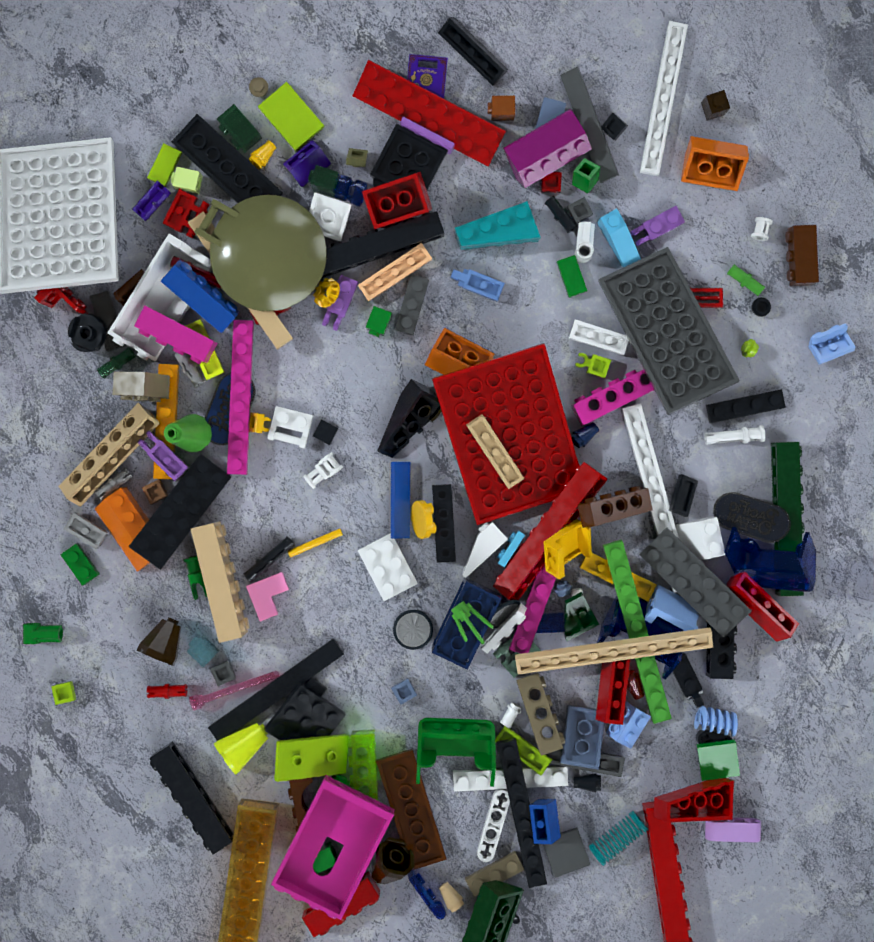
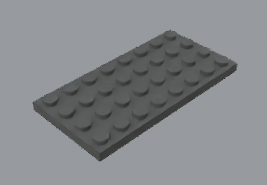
[598,247,740,415]

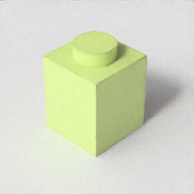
[171,167,203,195]

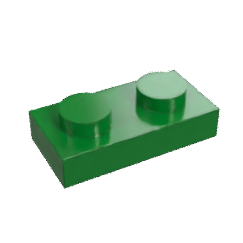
[60,543,100,586]

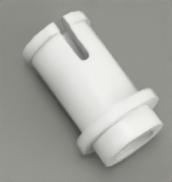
[500,702,521,728]

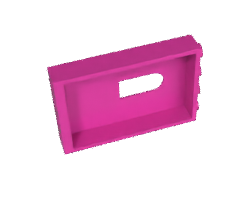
[271,775,395,920]

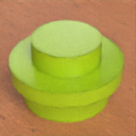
[741,339,759,358]

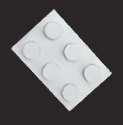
[358,533,418,601]

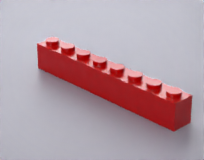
[493,462,608,600]
[642,801,693,942]

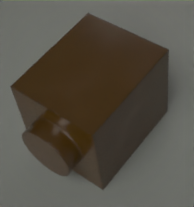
[701,90,730,121]

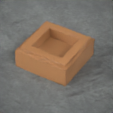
[142,479,168,505]

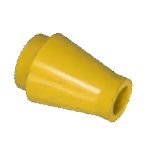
[249,140,276,169]

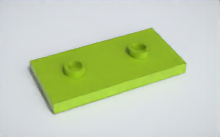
[274,734,349,782]

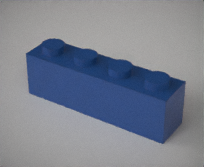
[161,259,240,333]

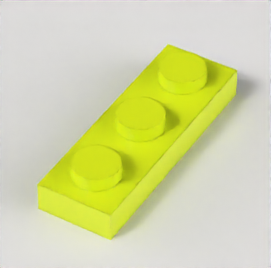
[186,319,225,380]

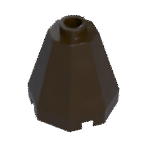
[136,617,181,666]
[372,837,414,885]

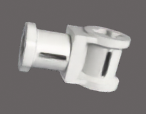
[303,452,343,489]

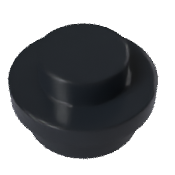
[751,297,771,317]

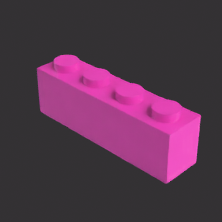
[134,305,218,364]

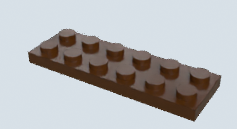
[376,748,447,870]

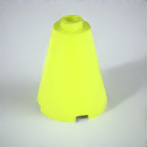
[214,723,268,775]

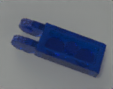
[407,870,446,920]

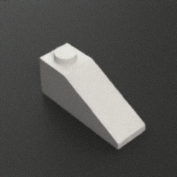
[462,521,508,578]

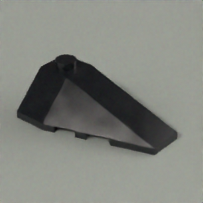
[377,379,442,458]

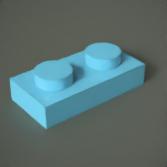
[497,530,525,567]

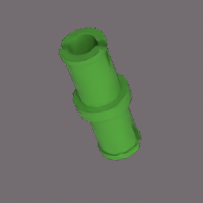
[727,264,765,296]

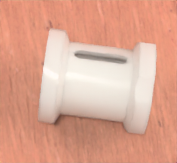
[751,217,773,241]

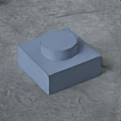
[391,678,417,705]

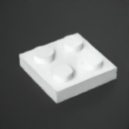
[309,192,352,241]

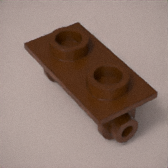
[113,269,145,306]

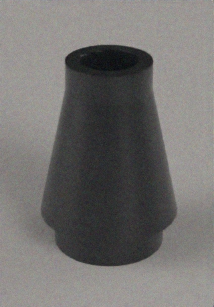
[574,773,601,793]

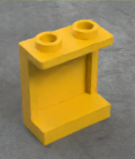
[544,519,592,580]

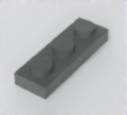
[395,275,429,336]

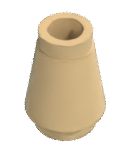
[438,881,464,913]

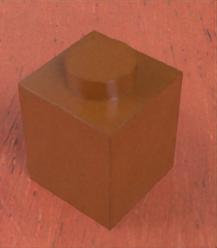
[487,95,515,121]

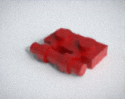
[163,189,210,239]

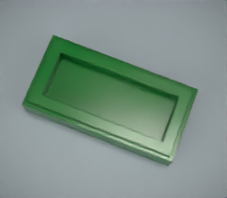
[556,255,587,298]

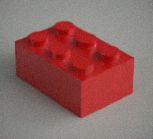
[362,172,432,229]

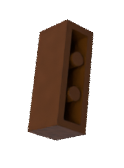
[785,225,819,286]

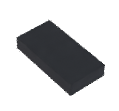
[669,474,698,517]

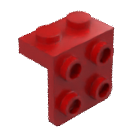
[34,287,89,314]

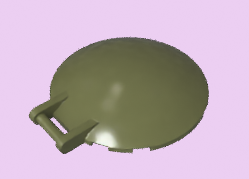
[194,195,327,311]

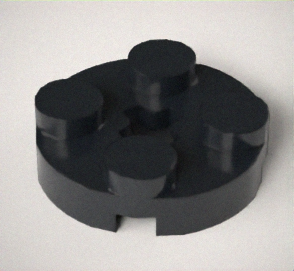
[68,313,107,352]

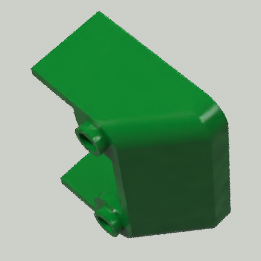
[416,718,496,787]

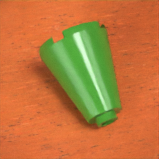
[164,414,212,452]

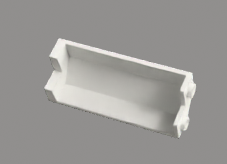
[107,234,212,362]

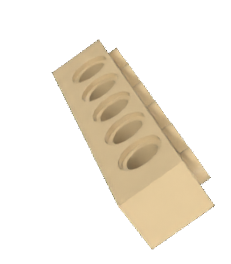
[58,403,160,507]

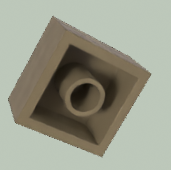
[112,372,170,402]

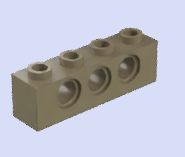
[516,673,565,756]

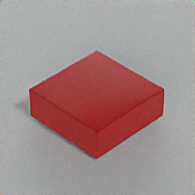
[541,172,562,193]

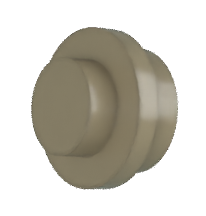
[249,77,269,97]

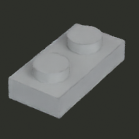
[64,512,108,549]

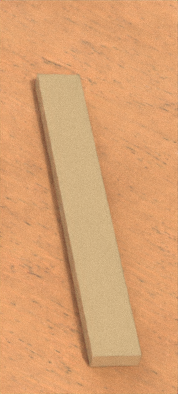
[188,211,293,350]

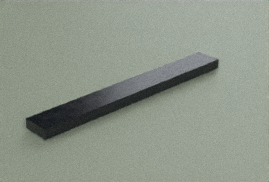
[208,638,344,741]

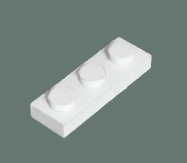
[568,320,629,355]
[482,603,527,654]

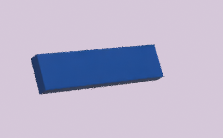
[391,462,410,539]

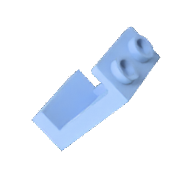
[645,584,699,631]

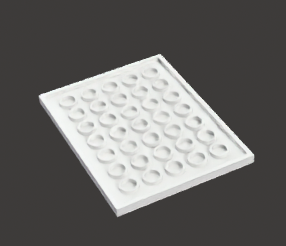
[0,137,119,294]

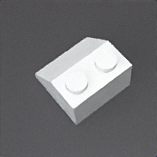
[675,516,726,560]

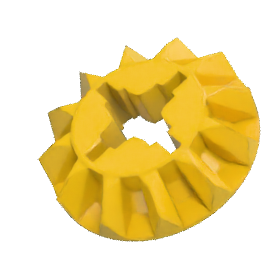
[313,278,340,308]

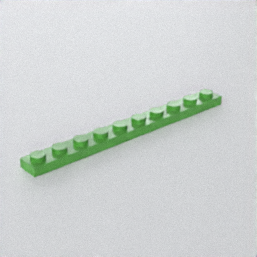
[603,540,672,724]

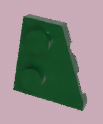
[564,592,600,641]

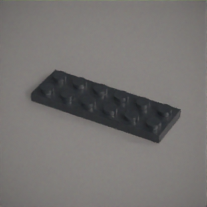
[171,114,283,203]
[128,454,232,570]

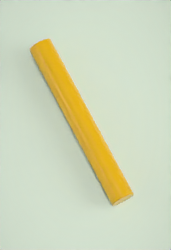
[288,528,343,558]

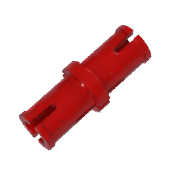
[147,684,188,699]

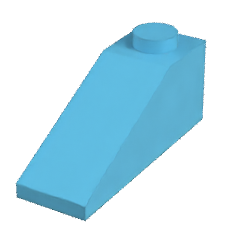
[597,208,641,267]

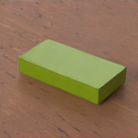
[147,143,182,187]

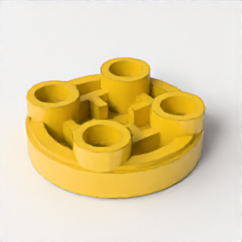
[411,500,436,539]

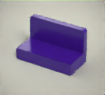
[283,140,331,187]

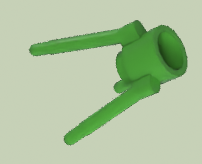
[451,601,494,644]

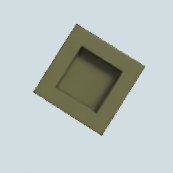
[346,148,368,167]

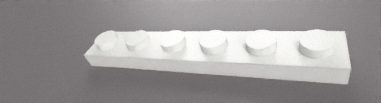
[453,765,568,792]

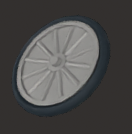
[489,600,521,628]
[393,609,433,650]

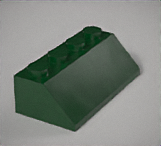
[462,880,524,942]

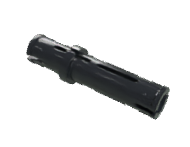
[243,536,295,583]

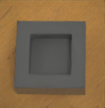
[567,197,593,224]
[210,660,236,686]

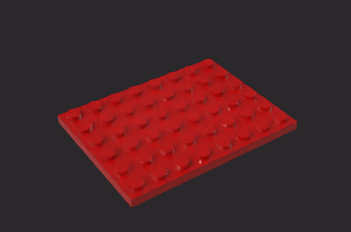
[432,343,579,525]

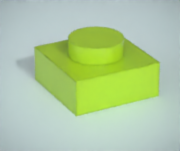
[51,681,76,705]

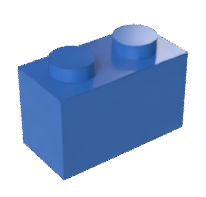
[529,799,561,844]

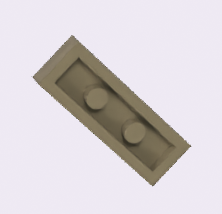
[465,851,525,897]

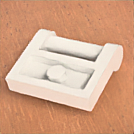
[268,406,314,449]

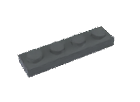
[547,749,625,777]

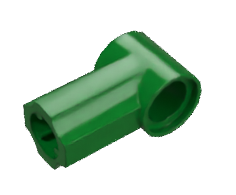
[23,623,63,644]

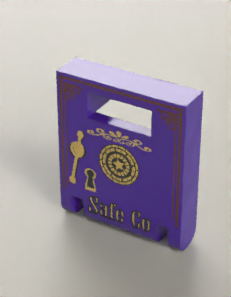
[407,54,448,98]

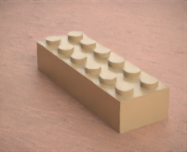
[191,521,250,643]

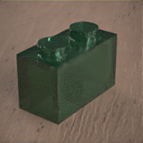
[217,104,262,153]
[308,165,341,198]

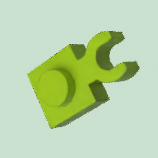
[575,353,611,379]

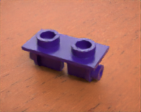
[132,180,171,221]

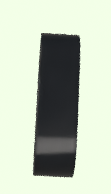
[696,729,732,744]

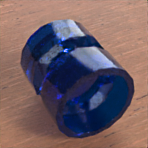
[334,174,368,207]

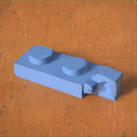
[450,269,505,302]

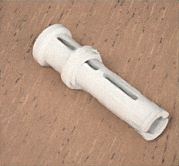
[704,425,765,445]

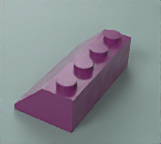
[503,109,592,188]

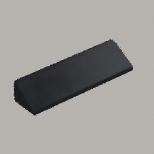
[438,17,508,86]

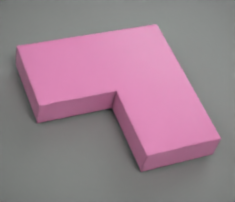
[246,572,289,622]

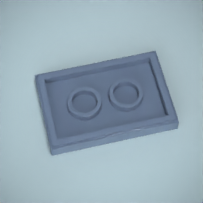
[560,705,604,770]

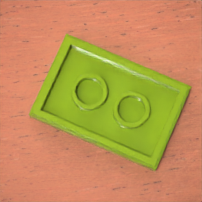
[258,82,325,152]

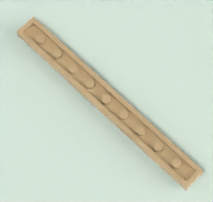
[515,627,713,674]

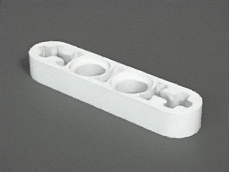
[477,789,510,862]

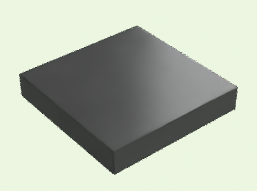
[543,827,591,878]

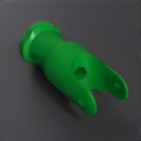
[183,555,207,600]

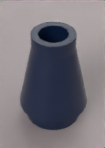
[571,422,599,448]

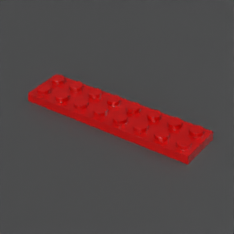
[352,60,506,167]

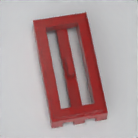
[690,288,723,308]

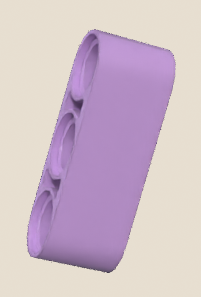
[705,818,761,842]

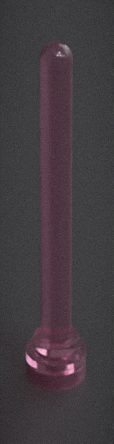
[189,671,280,711]

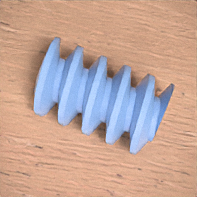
[694,705,738,737]

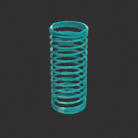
[588,811,648,866]

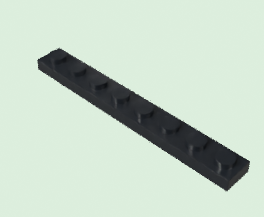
[497,738,547,888]

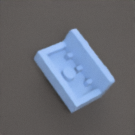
[808,323,856,365]
[606,701,651,749]

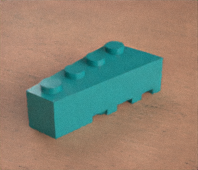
[454,201,541,250]

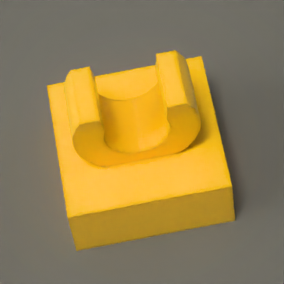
[249,412,271,433]

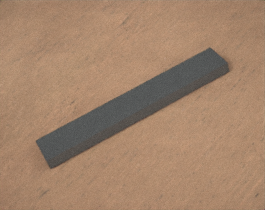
[560,67,619,183]

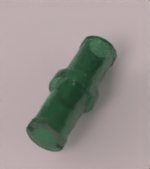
[97,347,136,379]

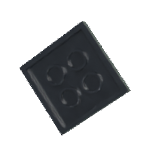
[370,123,447,191]
[264,683,346,740]

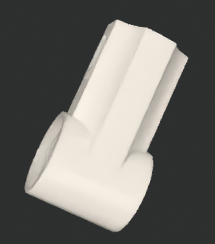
[575,222,595,263]

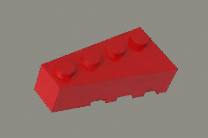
[654,778,734,822]

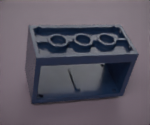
[432,577,502,670]

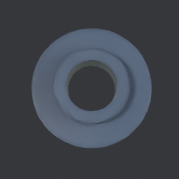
[553,580,572,597]

